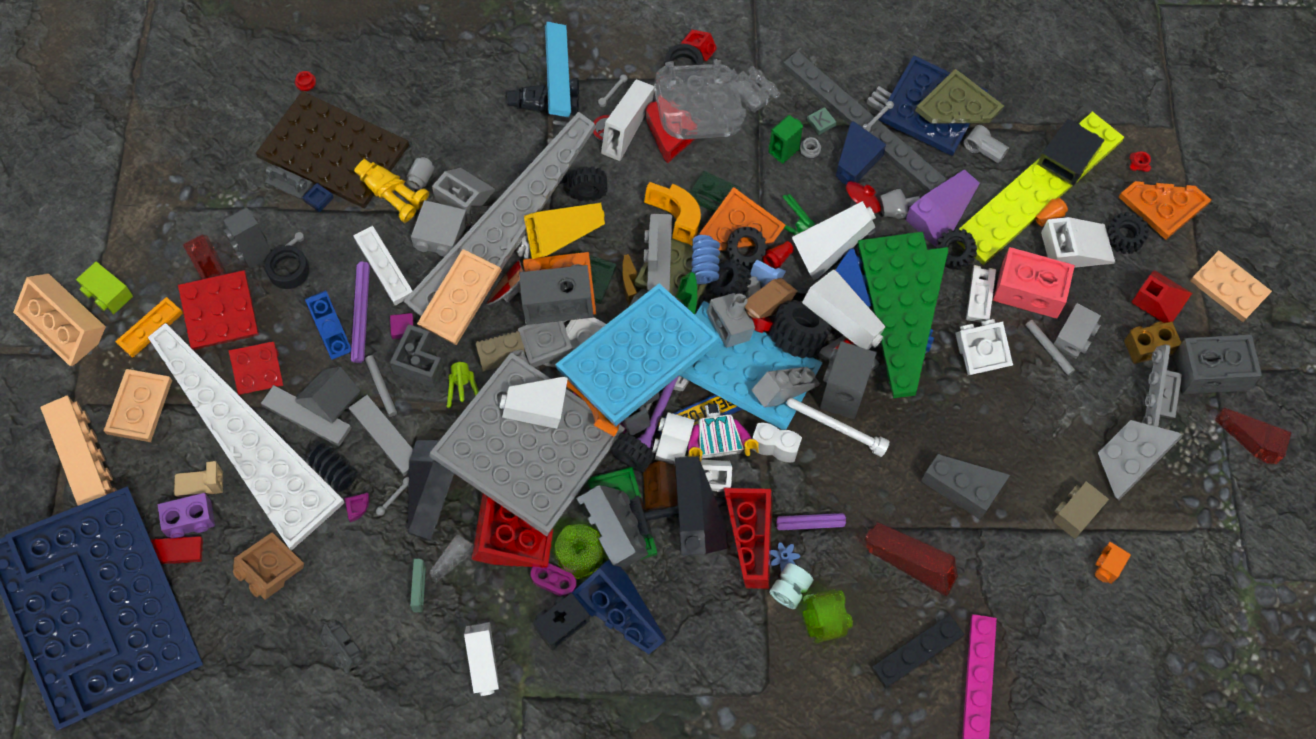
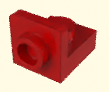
[681,29,717,61]

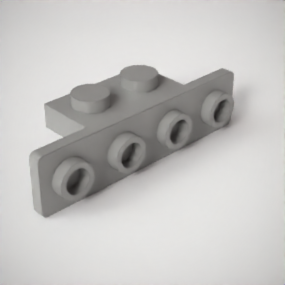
[644,214,672,292]
[1142,344,1182,427]

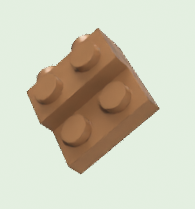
[233,533,304,600]

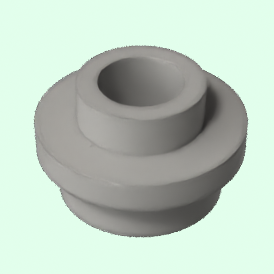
[800,137,821,158]

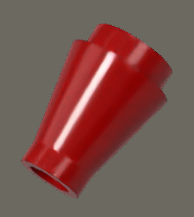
[763,241,794,269]

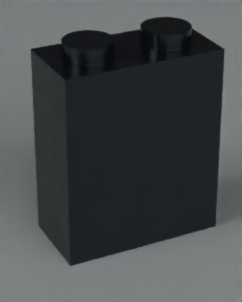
[1037,119,1104,186]

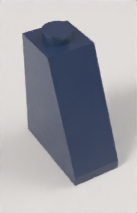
[836,121,886,184]

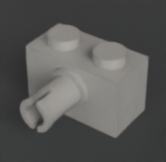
[706,293,755,348]

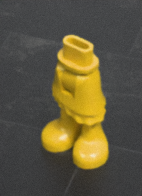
[354,159,429,223]

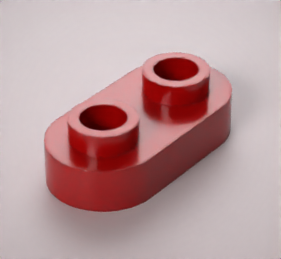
[747,314,773,333]

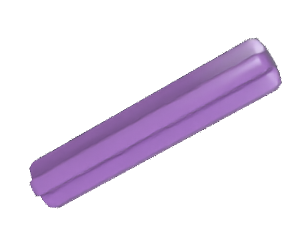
[776,513,846,530]

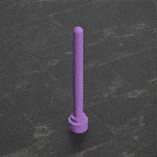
[637,376,679,450]

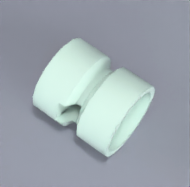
[769,563,813,609]

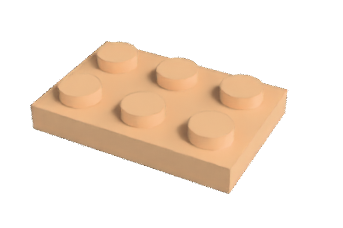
[1190,251,1272,322]
[104,369,172,442]

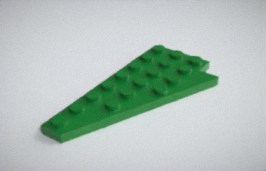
[858,232,948,398]

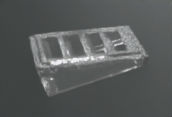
[429,535,474,582]

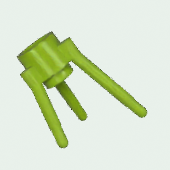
[447,362,479,408]

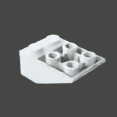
[1041,217,1115,268]

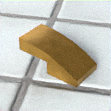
[623,254,637,306]

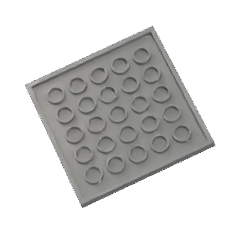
[429,352,625,536]

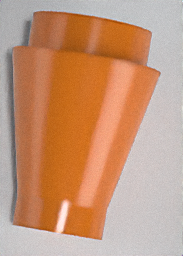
[1035,198,1068,227]

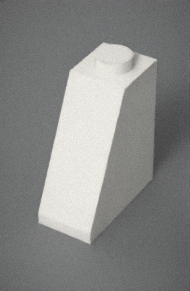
[499,377,568,429]
[464,622,499,696]

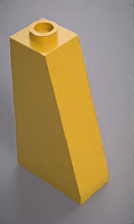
[524,203,605,259]

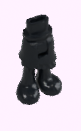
[508,78,580,116]

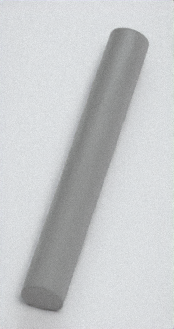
[1025,320,1075,376]
[365,355,397,417]

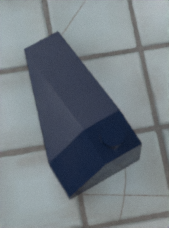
[572,559,666,654]

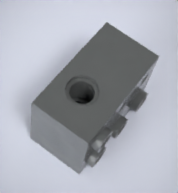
[519,264,594,325]
[1173,335,1262,394]
[820,341,877,420]

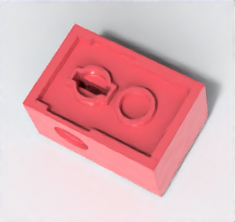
[993,247,1075,319]

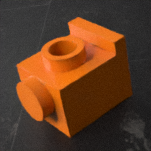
[1094,542,1131,584]

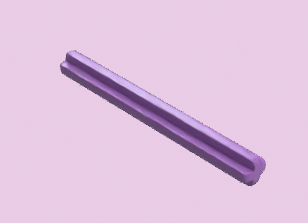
[351,261,370,363]

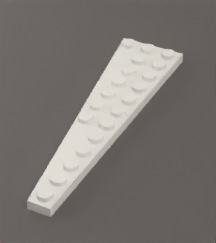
[148,323,345,551]

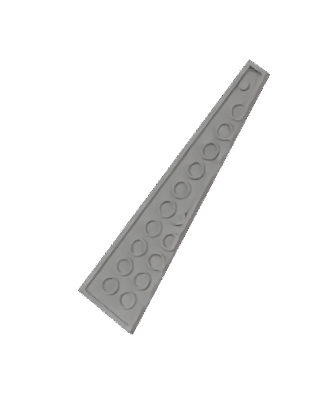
[403,112,596,317]

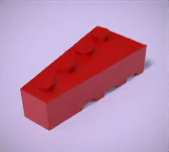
[724,488,772,589]

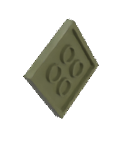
[635,233,721,306]

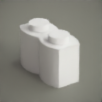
[652,413,694,465]
[752,423,802,462]

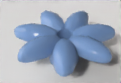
[771,542,800,572]

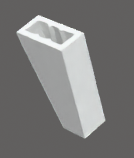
[601,79,655,161]
[792,201,876,280]
[802,269,885,349]

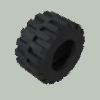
[769,300,831,358]

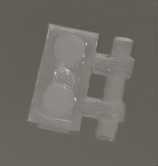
[727,66,781,113]

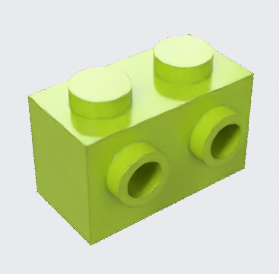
[76,262,133,315]

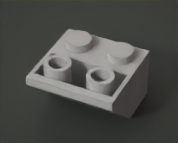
[432,168,495,221]

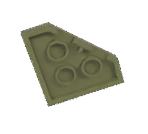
[915,69,1004,123]

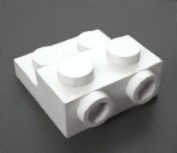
[955,319,1013,375]

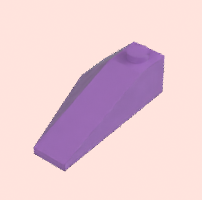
[906,169,980,247]

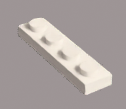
[353,226,412,306]

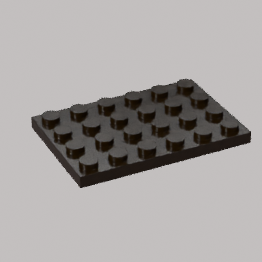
[256,91,409,209]

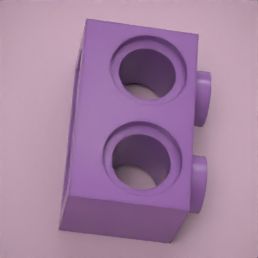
[158,493,215,538]

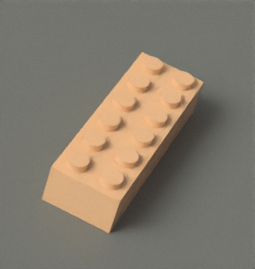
[40,395,117,506]

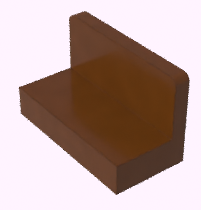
[643,461,677,511]

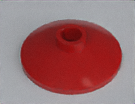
[846,181,881,213]

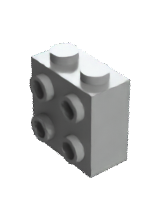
[411,200,468,257]

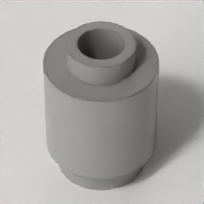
[406,157,434,190]

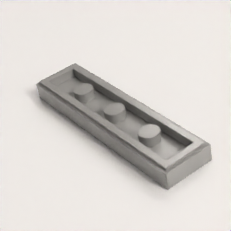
[261,385,351,447]
[349,395,413,476]

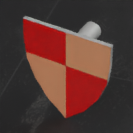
[487,260,523,305]

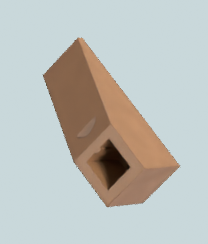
[745,278,798,319]

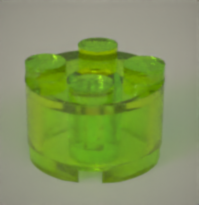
[555,524,603,578]
[803,589,853,643]

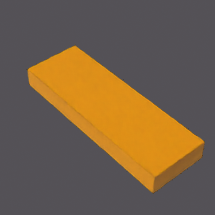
[115,297,183,358]

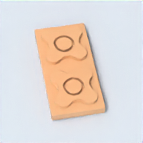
[417,249,502,345]

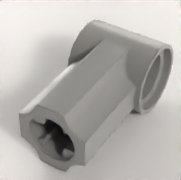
[964,125,1009,163]

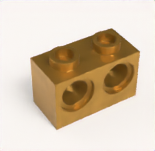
[1124,322,1181,364]

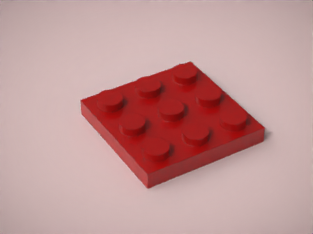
[178,270,259,350]

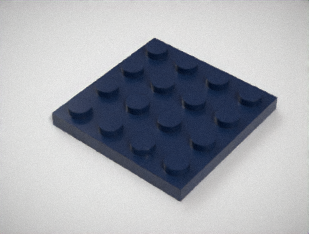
[878,56,988,156]

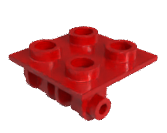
[229,342,284,395]

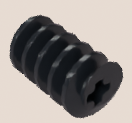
[306,443,359,492]

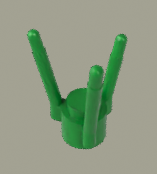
[783,194,816,235]

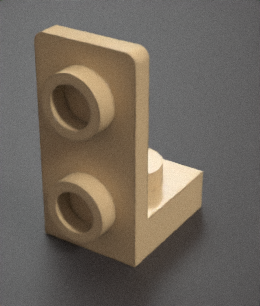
[174,461,223,497]

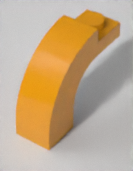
[644,182,701,245]

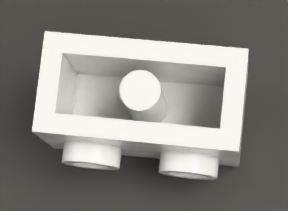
[701,460,732,492]

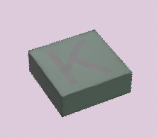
[807,107,836,135]

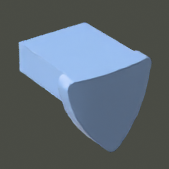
[750,260,786,287]

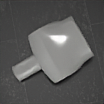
[879,189,920,219]

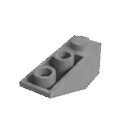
[752,367,820,408]

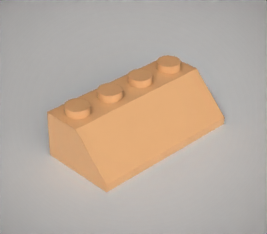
[13,274,106,366]

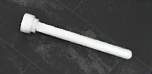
[786,398,889,457]

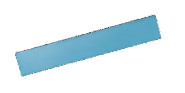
[545,22,571,117]

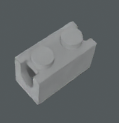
[1054,303,1101,359]

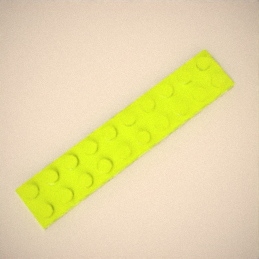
[956,111,1124,265]

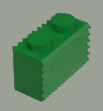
[768,115,803,164]

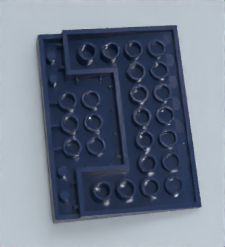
[0,486,203,731]

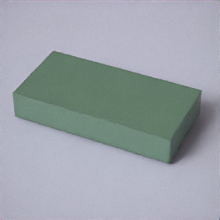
[410,559,426,612]

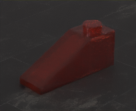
[183,234,226,280]
[1215,408,1291,464]

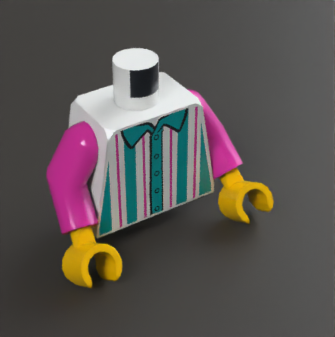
[688,404,759,461]

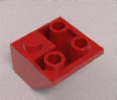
[1131,270,1192,323]

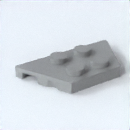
[1098,420,1182,501]

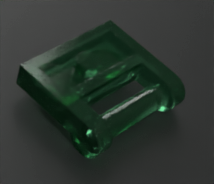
[689,171,741,212]

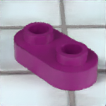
[531,563,577,597]

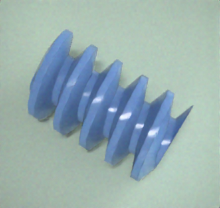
[692,235,720,285]

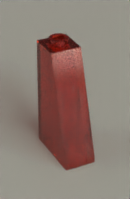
[865,522,958,596]

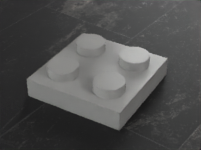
[518,321,573,368]

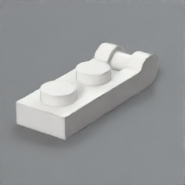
[966,265,996,323]

